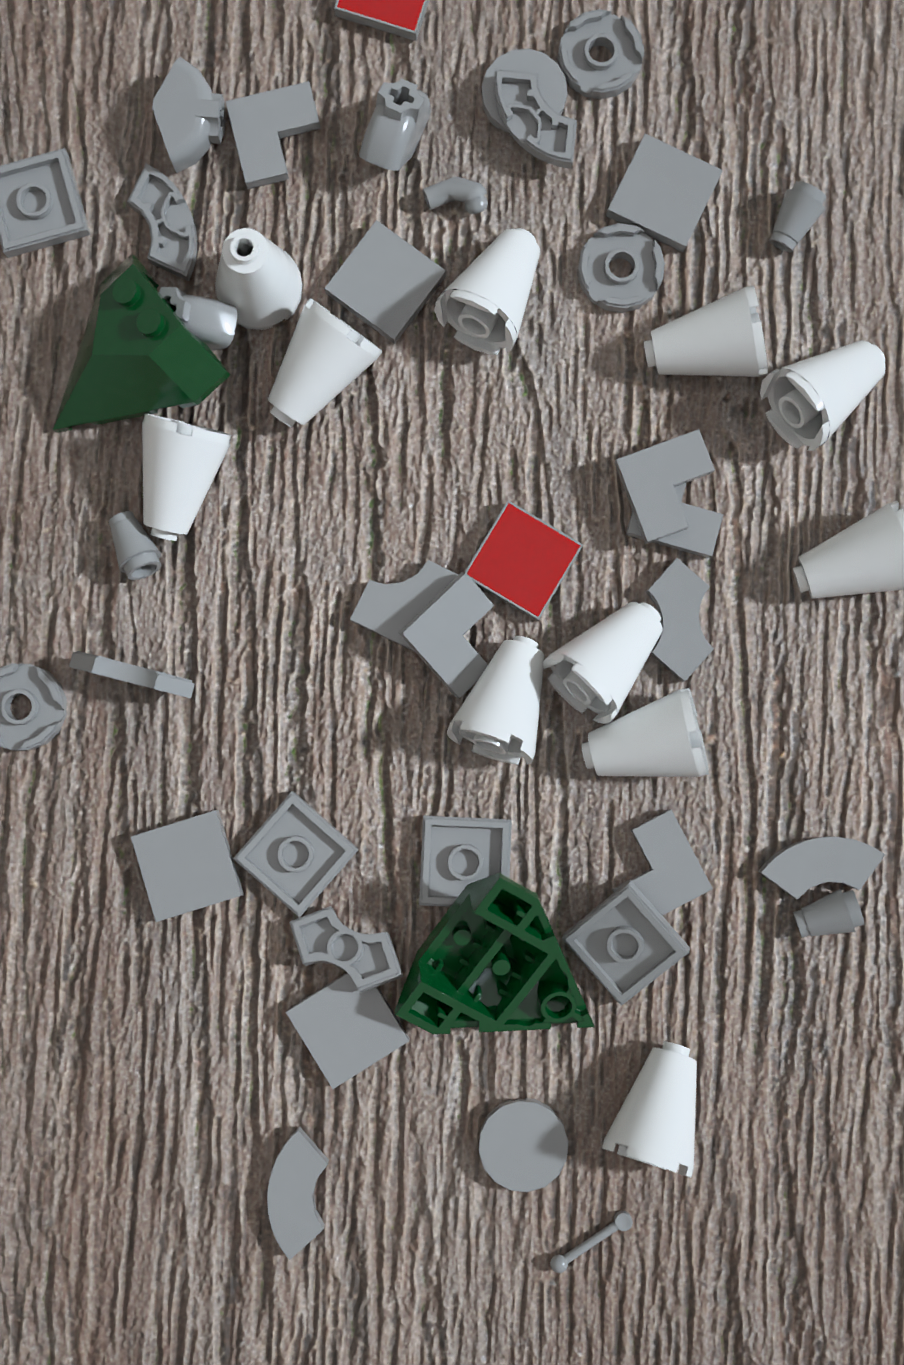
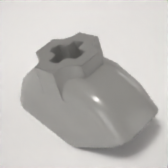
[152,57,226,173]
[359,78,431,171]
[159,287,238,351]

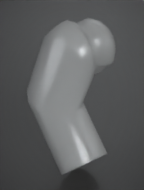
[423,177,488,214]

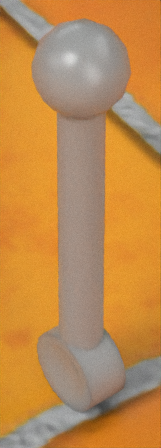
[550,1211,633,1273]

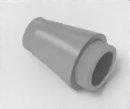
[769,181,826,253]
[108,511,161,580]
[793,889,865,938]

